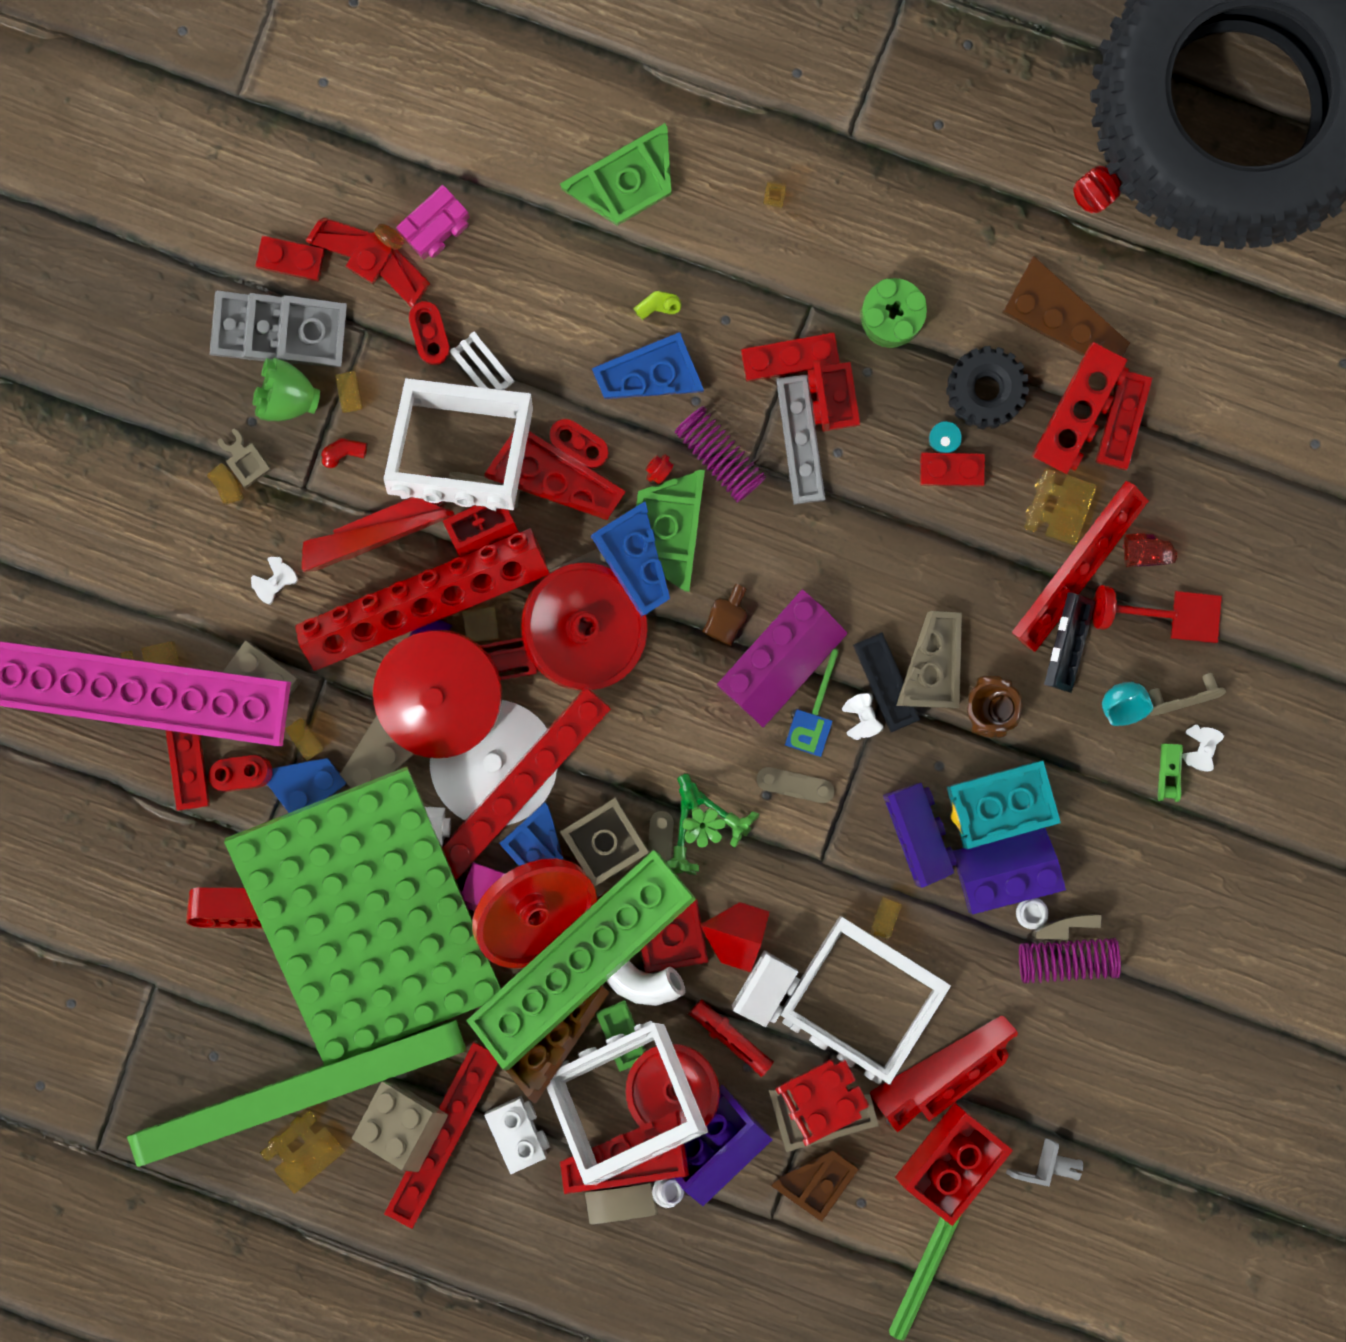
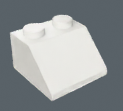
[732,950,800,1027]

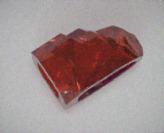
[1123,533,1177,567]

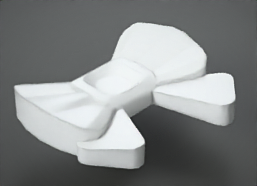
[251,557,298,605]
[842,693,884,740]
[1182,725,1224,772]

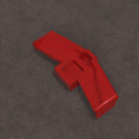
[306,217,430,308]

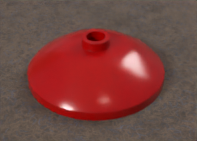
[626,1044,720,1127]

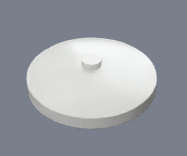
[430,700,557,826]

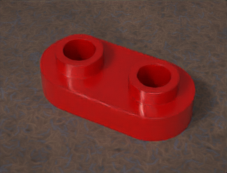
[409,301,450,365]
[549,419,608,469]
[209,755,273,792]

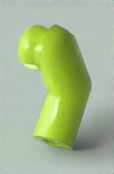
[633,291,681,321]

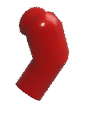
[321,438,368,468]

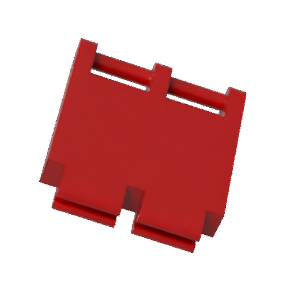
[775,1059,869,1146]

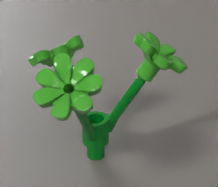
[666,774,759,875]

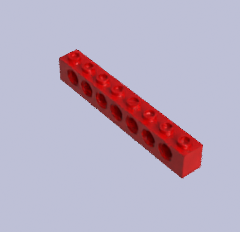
[295,528,550,671]

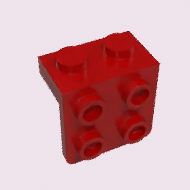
[808,360,860,432]

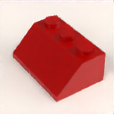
[895,1102,1013,1226]

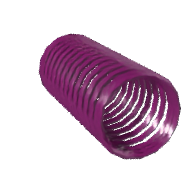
[675,406,766,503]
[1019,937,1121,984]

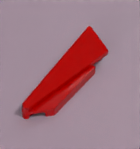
[302,497,455,572]
[869,1016,1018,1133]

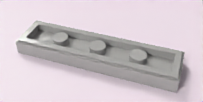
[776,374,825,505]

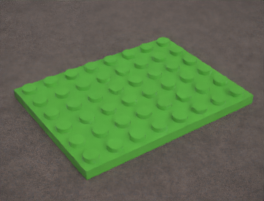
[224,766,502,1067]

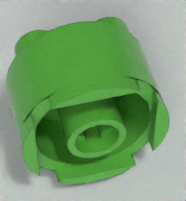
[860,278,927,348]

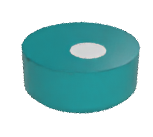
[929,421,962,453]

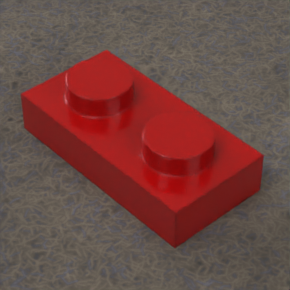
[255,236,325,282]
[920,453,985,487]

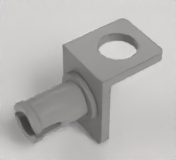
[1006,1138,1083,1187]

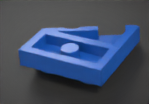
[267,758,347,813]

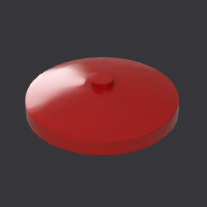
[521,563,647,691]
[373,630,502,759]
[472,859,597,968]

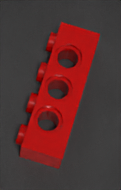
[1031,342,1129,474]

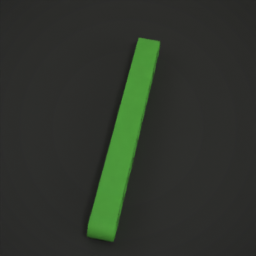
[127,1020,467,1167]

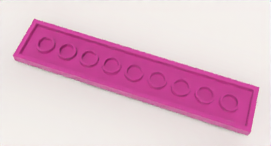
[0,641,291,746]

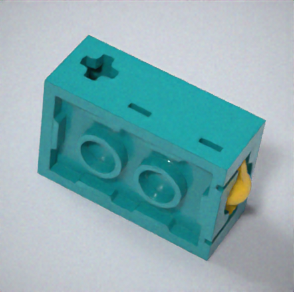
[946,761,1061,849]

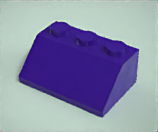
[883,783,957,888]
[953,828,1066,915]
[674,1085,773,1206]

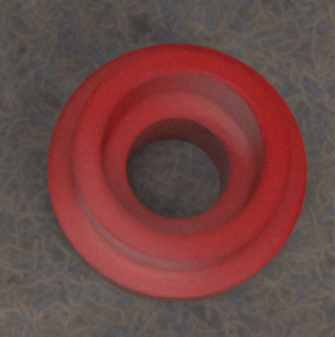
[645,454,674,484]

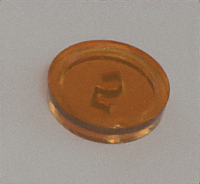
[374,224,404,250]

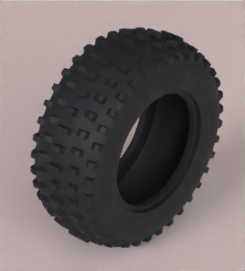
[1090,0,1346,250]

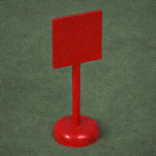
[1092,585,1222,643]

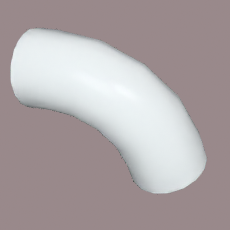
[606,961,685,1006]

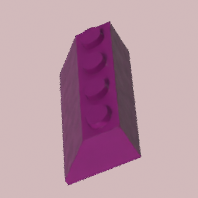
[716,589,848,728]

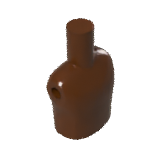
[702,584,747,646]

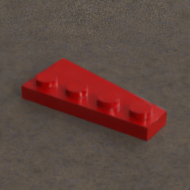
[484,431,626,520]
[560,1111,689,1194]

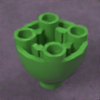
[252,358,320,422]

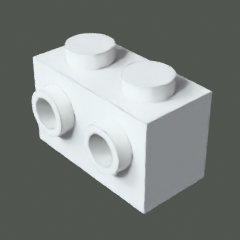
[484,1095,550,1174]

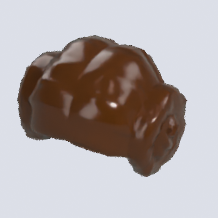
[967,676,1022,738]

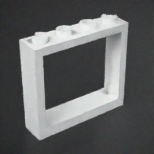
[384,378,533,511]
[780,916,951,1085]
[546,1021,708,1185]

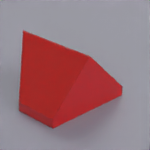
[700,902,770,972]

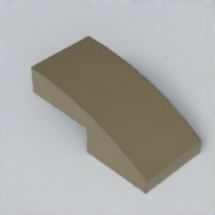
[1032,914,1101,940]
[585,1182,658,1224]

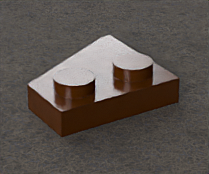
[771,1149,859,1222]

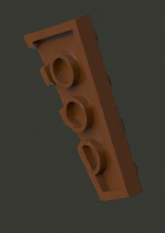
[1002,256,1130,357]
[506,985,609,1104]

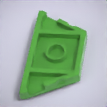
[560,123,671,226]
[636,470,705,592]

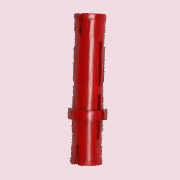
[688,999,774,1077]

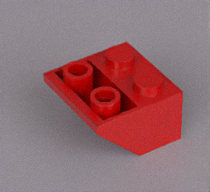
[443,505,519,557]

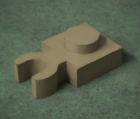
[218,428,272,488]

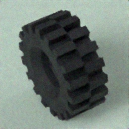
[946,346,1029,429]

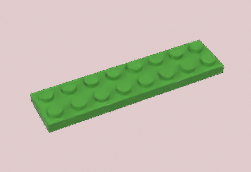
[466,850,696,1070]

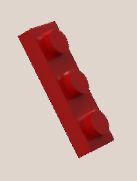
[741,333,840,382]
[1095,371,1153,471]
[165,730,210,811]

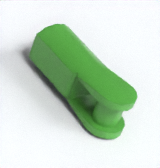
[1157,744,1183,802]

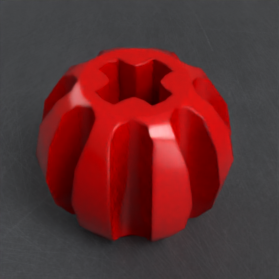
[1073,165,1121,213]

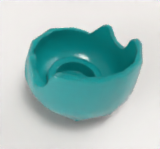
[1102,682,1153,726]

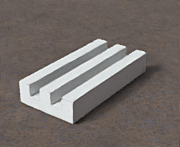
[449,332,514,390]

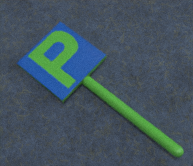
[785,648,838,757]

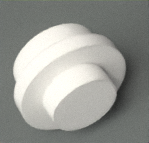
[1016,898,1048,929]
[652,1178,684,1208]

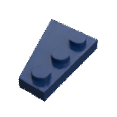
[592,332,704,399]
[591,502,670,617]

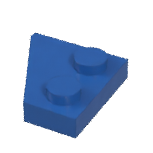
[499,802,564,866]

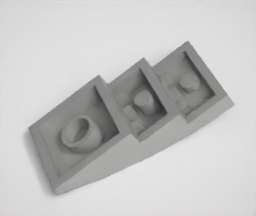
[209,291,347,367]

